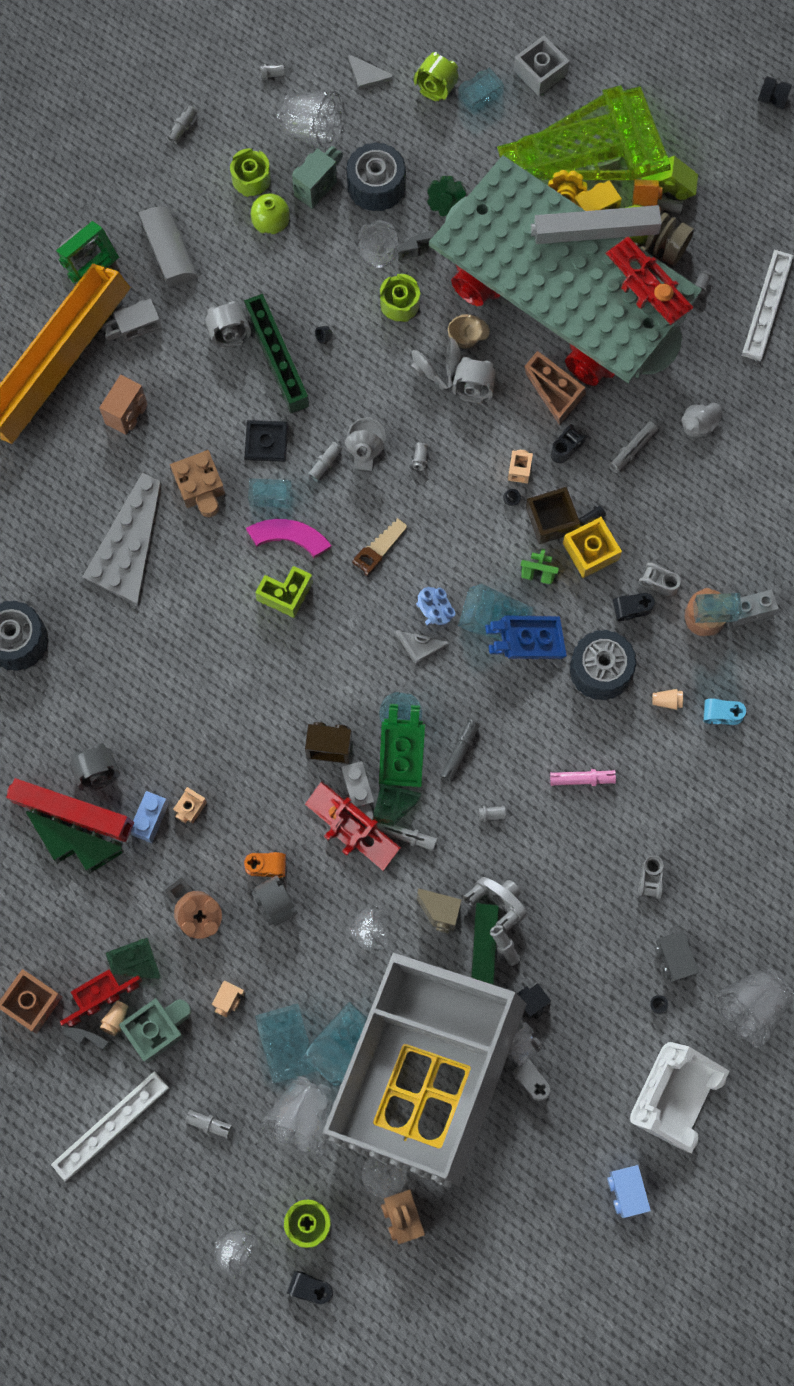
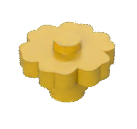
[548,170,588,203]

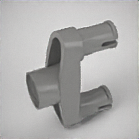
[463,877,527,933]

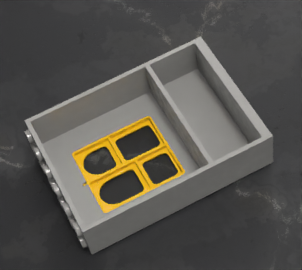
[323,953,526,1188]

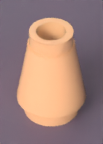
[652,689,683,710]
[100,1001,128,1036]

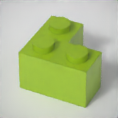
[641,156,698,200]
[255,566,313,618]

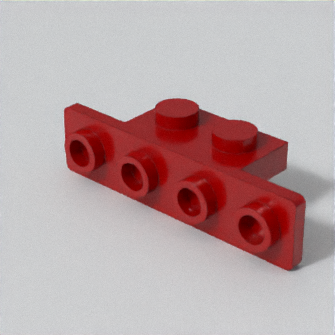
[60,969,142,1027]

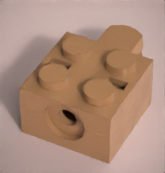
[170,450,225,517]
[381,1190,425,1245]

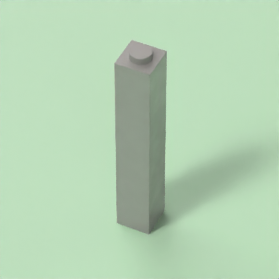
[531,205,662,244]

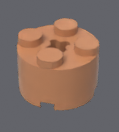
[685,588,730,636]
[174,891,222,939]

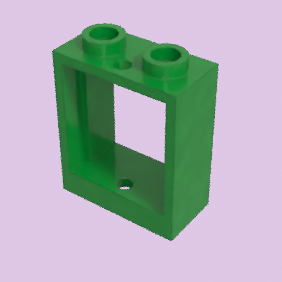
[56,221,120,284]

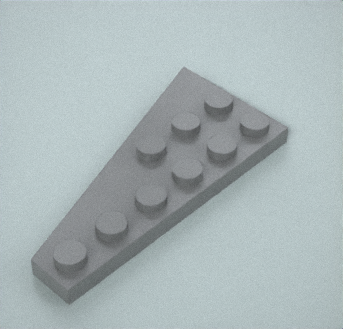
[82,473,161,605]

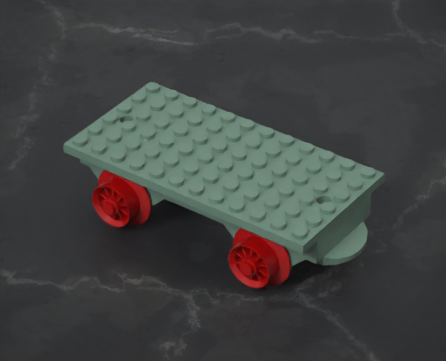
[429,155,702,386]

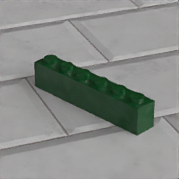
[244,293,309,414]

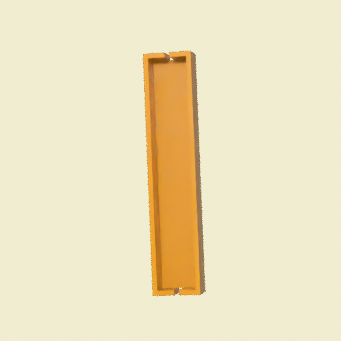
[0,264,131,444]

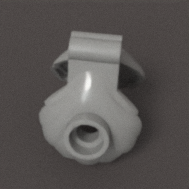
[411,337,461,390]
[345,417,386,471]

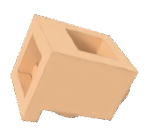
[508,450,533,484]
[173,787,207,824]
[212,980,245,1018]

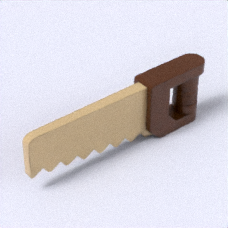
[352,518,407,577]

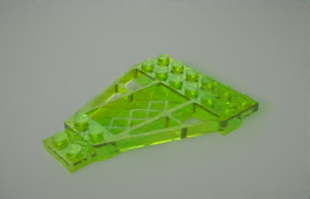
[497,85,671,180]

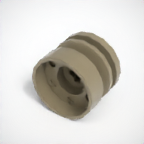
[644,213,695,267]

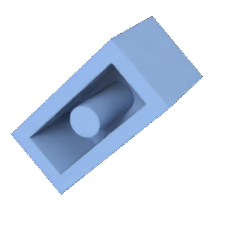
[130,791,169,843]
[607,1165,651,1218]

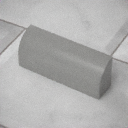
[139,207,198,288]

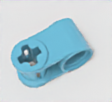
[703,699,746,725]

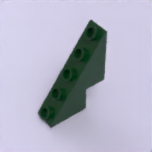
[26,809,125,874]

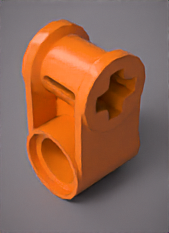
[244,852,286,878]

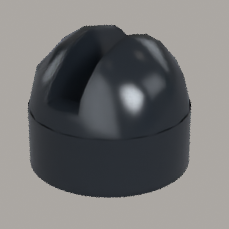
[315,326,333,343]
[503,489,521,506]
[650,995,668,1014]

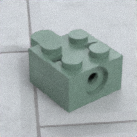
[292,146,343,209]
[119,998,191,1064]

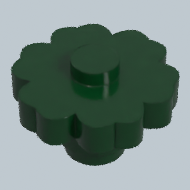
[427,176,466,216]

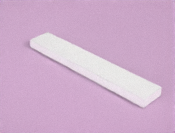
[741,250,794,361]
[51,1071,170,1182]

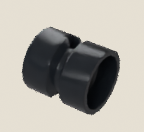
[757,76,793,109]

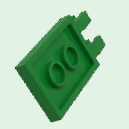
[379,704,425,787]

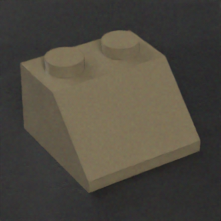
[417,888,462,934]

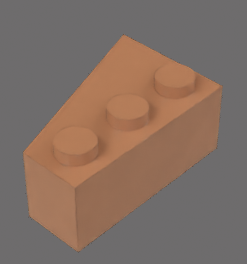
[525,351,586,425]

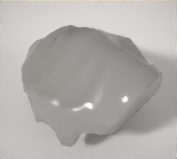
[681,403,722,437]

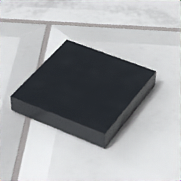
[244,420,288,462]

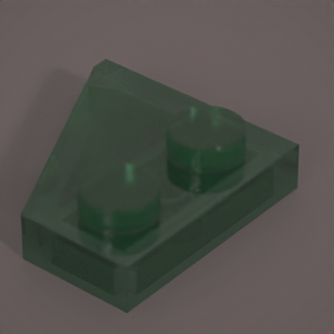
[372,784,421,826]
[105,937,162,979]

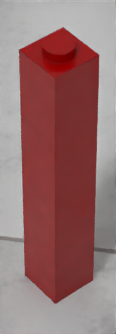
[6,778,135,842]

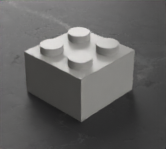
[513,35,570,96]

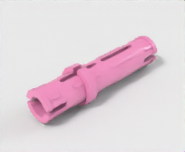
[550,769,616,786]

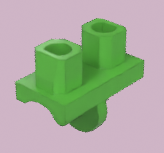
[520,548,559,584]

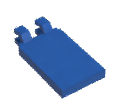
[485,616,567,659]

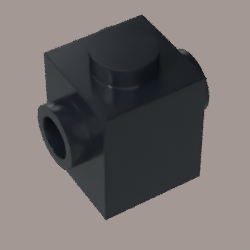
[517,983,551,1019]

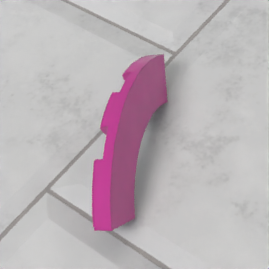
[246,519,332,558]

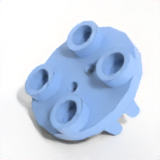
[416,587,455,626]

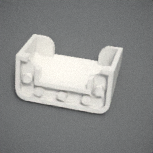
[630,1042,729,1154]

